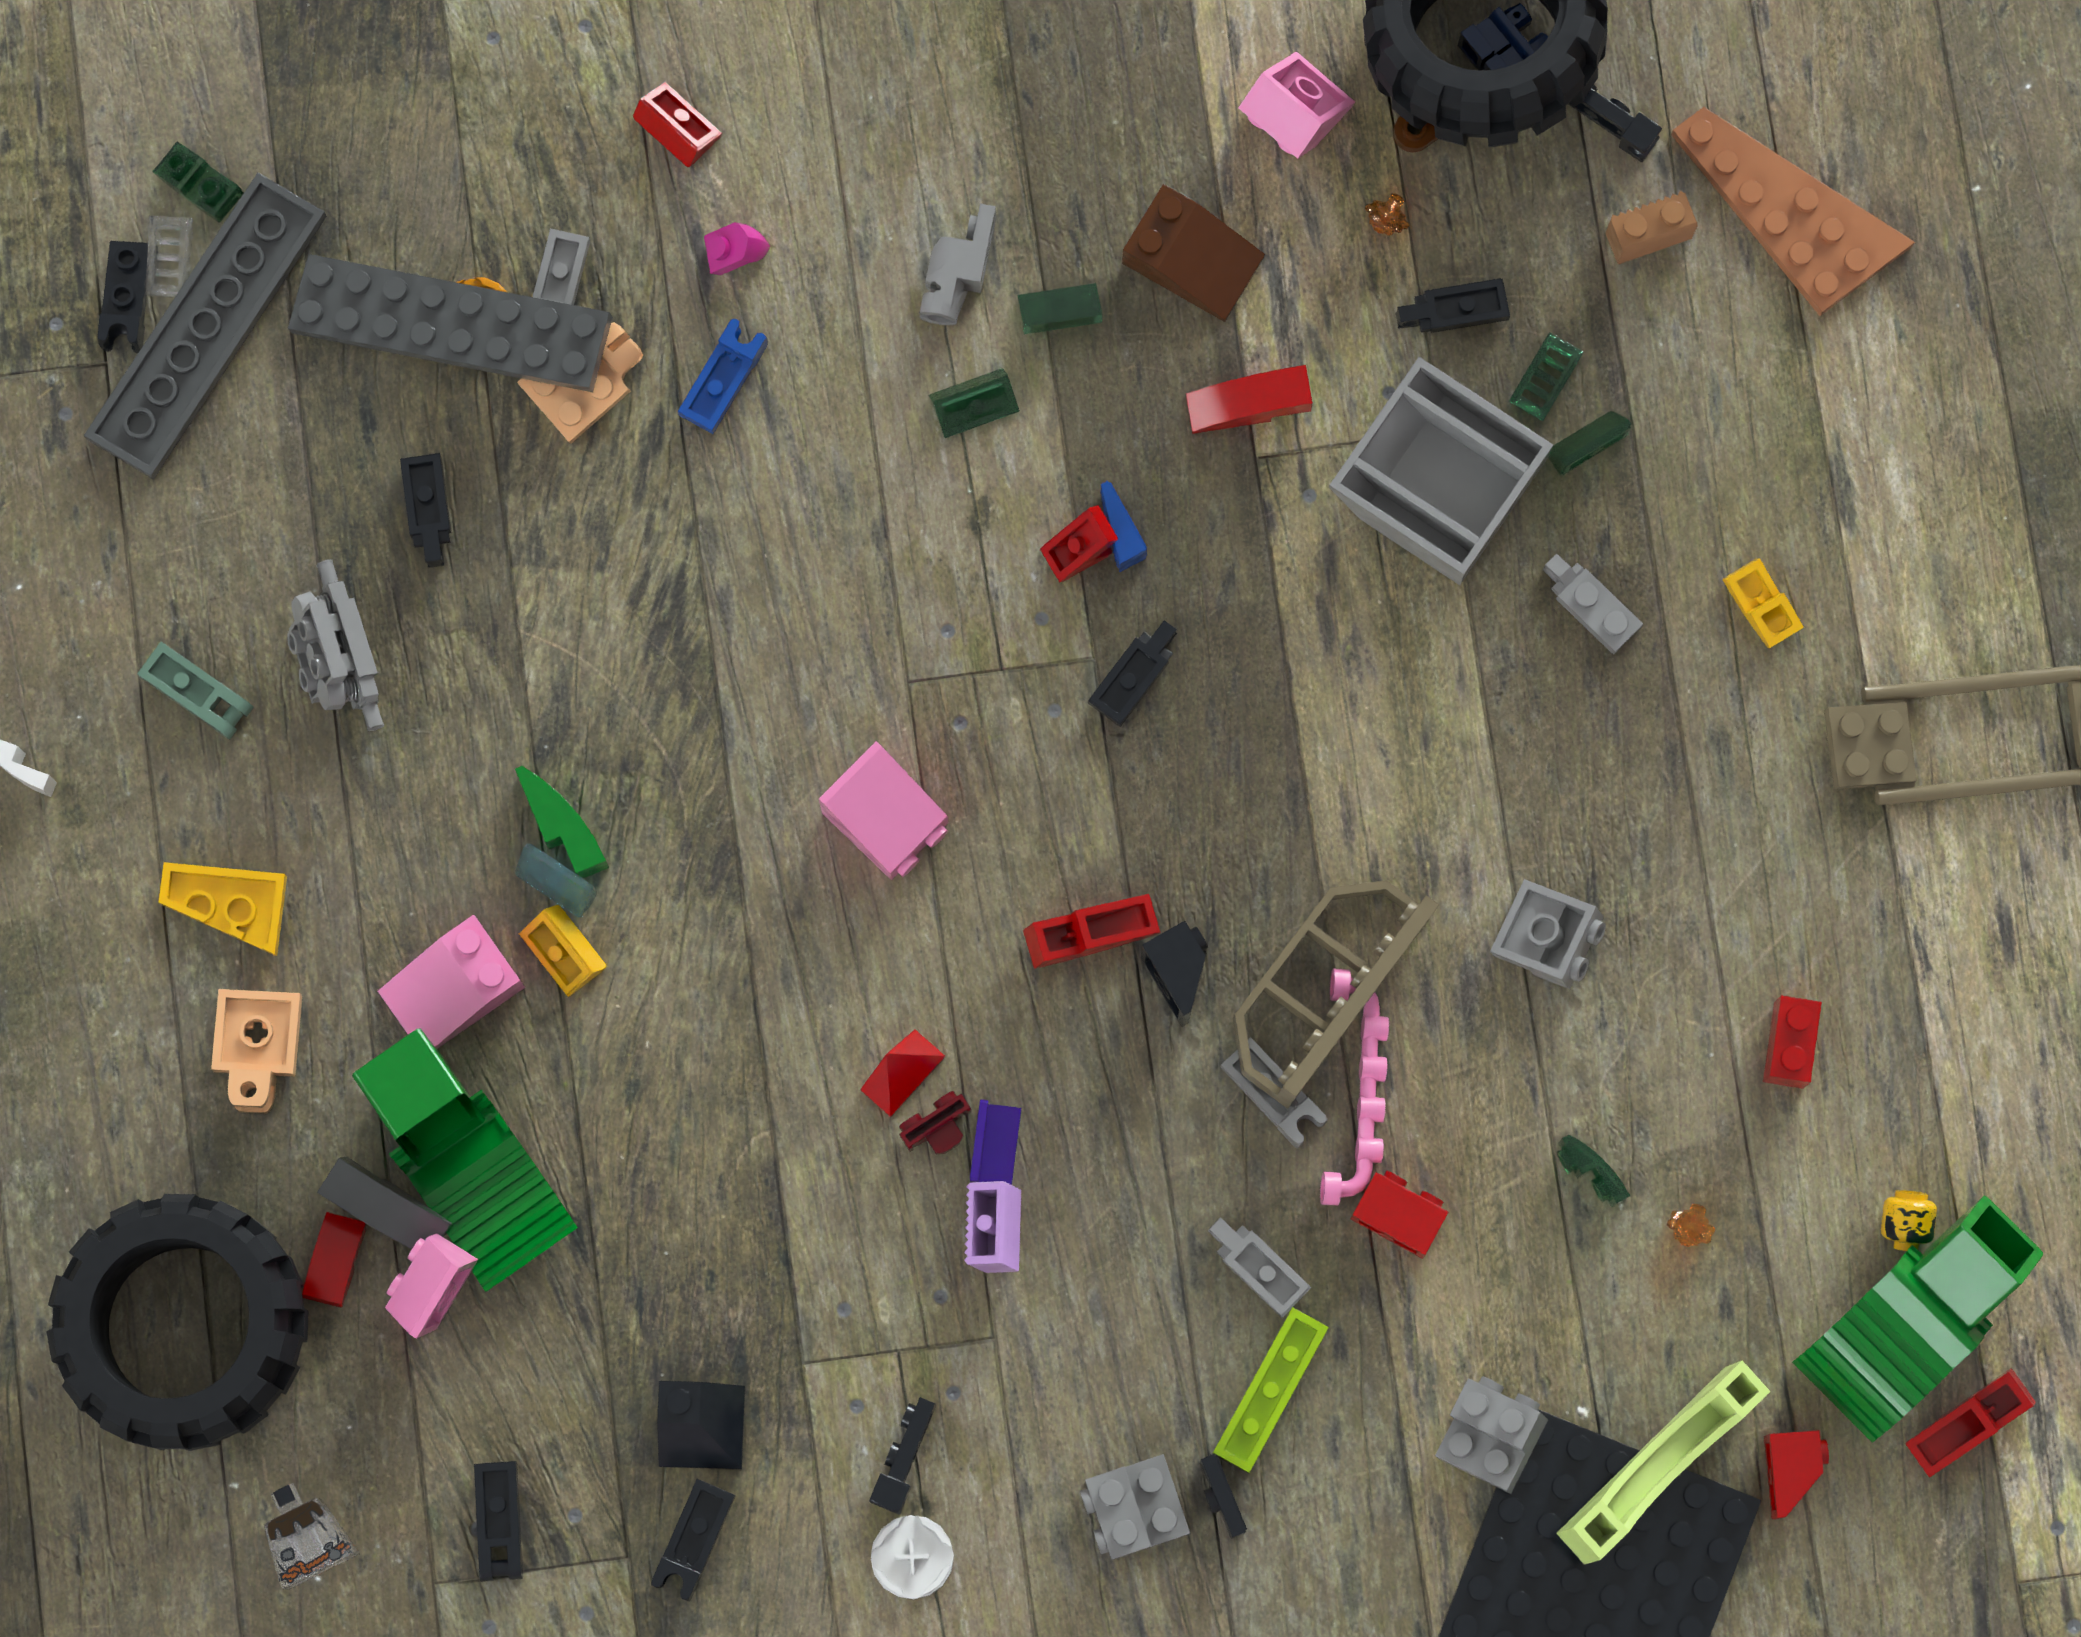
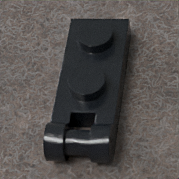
[474,1461,523,1582]

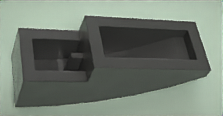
[317,1157,452,1249]

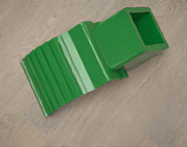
[352,1028,578,1292]
[1792,1196,2043,1442]

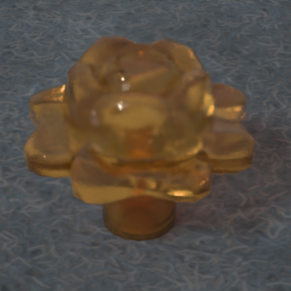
[1365,193,1410,236]
[1667,1204,1716,1247]

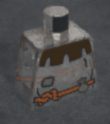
[264,1483,360,1590]

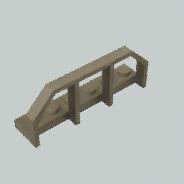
[1233,880,1439,1109]

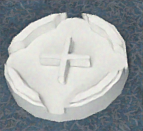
[871,1515,954,1599]

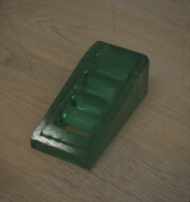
[1508,332,1584,421]

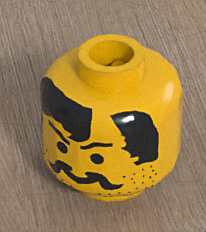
[1881,1190,1937,1251]

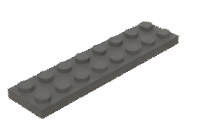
[84,172,327,480]
[288,254,613,392]

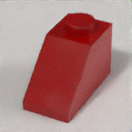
[1764,1430,1829,1519]

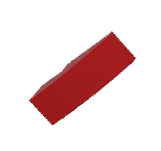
[1186,365,1313,434]
[1023,894,1160,969]
[1905,1368,2036,1478]

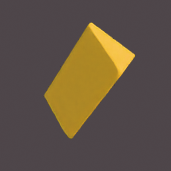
[519,905,607,997]

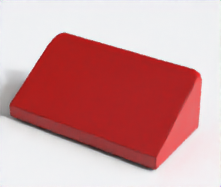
[633,82,722,167]

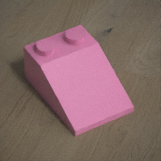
[378,915,525,1049]

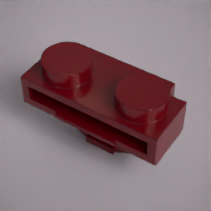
[899,1091,972,1155]

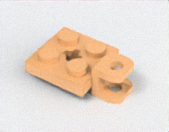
[211,989,302,1114]

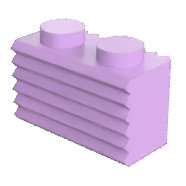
[964,1181,1021,1273]

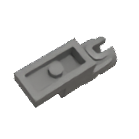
[919,204,996,325]

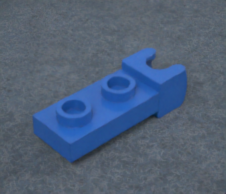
[678,319,768,434]

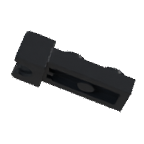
[1568,85,1662,162]
[97,241,152,353]
[869,1397,936,1515]
[651,1479,736,1602]

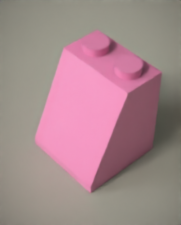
[819,741,948,880]

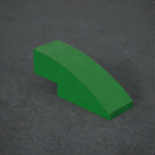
[515,766,610,880]

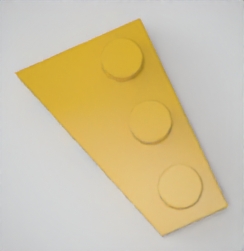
[158,862,287,956]

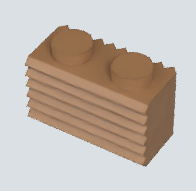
[1605,191,1698,264]

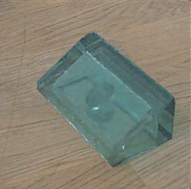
[515,843,597,917]

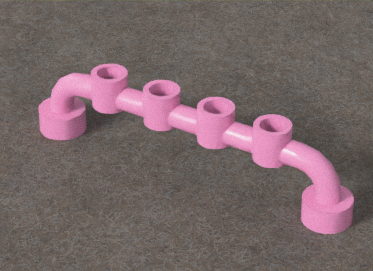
[1320,968,1389,1206]

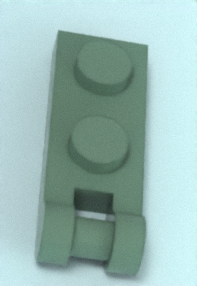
[137,642,254,740]

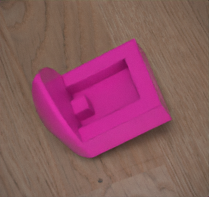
[704,222,770,275]

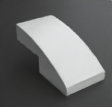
[0,740,57,797]

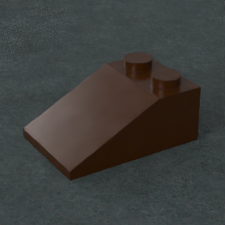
[1122,184,1265,322]

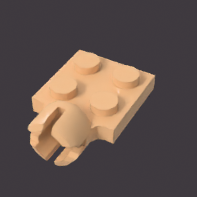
[517,322,643,444]

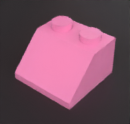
[1238,52,1355,159]
[385,1233,478,1339]

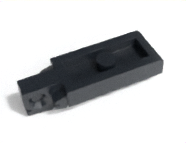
[1395,278,1510,333]
[400,453,451,568]
[1088,620,1177,727]

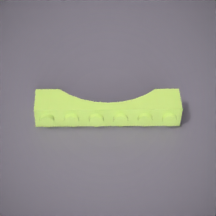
[1557,1360,1770,1565]

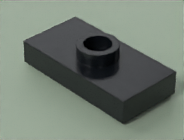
[1200,1454,1247,1539]

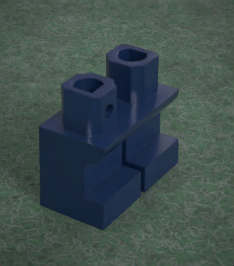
[1458,3,1548,71]

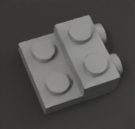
[1490,879,1606,989]
[1435,1376,1548,1494]
[1080,1454,1190,1561]

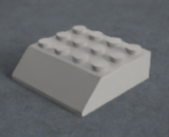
[1329,357,1553,585]

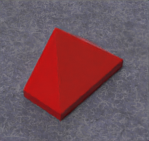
[860,1029,945,1117]

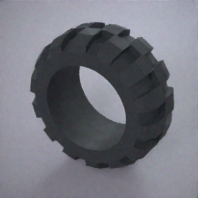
[46,1194,309,1451]

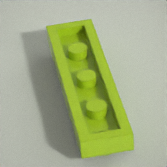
[1212,1307,1329,1474]

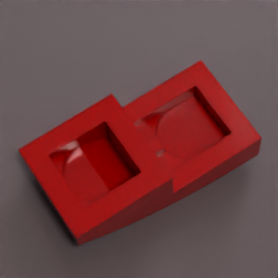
[302,1212,366,1308]

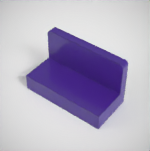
[970,1099,1021,1185]

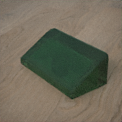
[1018,283,1102,334]
[929,369,1020,438]
[1548,411,1632,475]

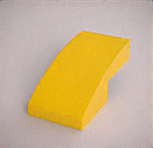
[1722,558,1804,648]

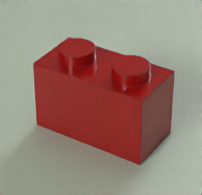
[1763,995,1822,1089]
[1350,1171,1449,1259]

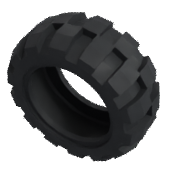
[1363,0,1608,147]

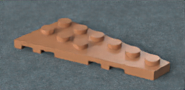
[1671,107,1915,316]

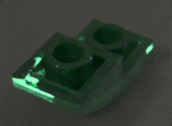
[152,141,244,223]
[1557,1135,1630,1207]

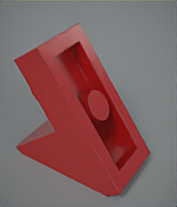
[1040,505,1118,583]

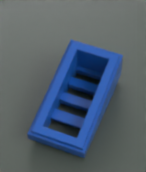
[1100,481,1147,572]

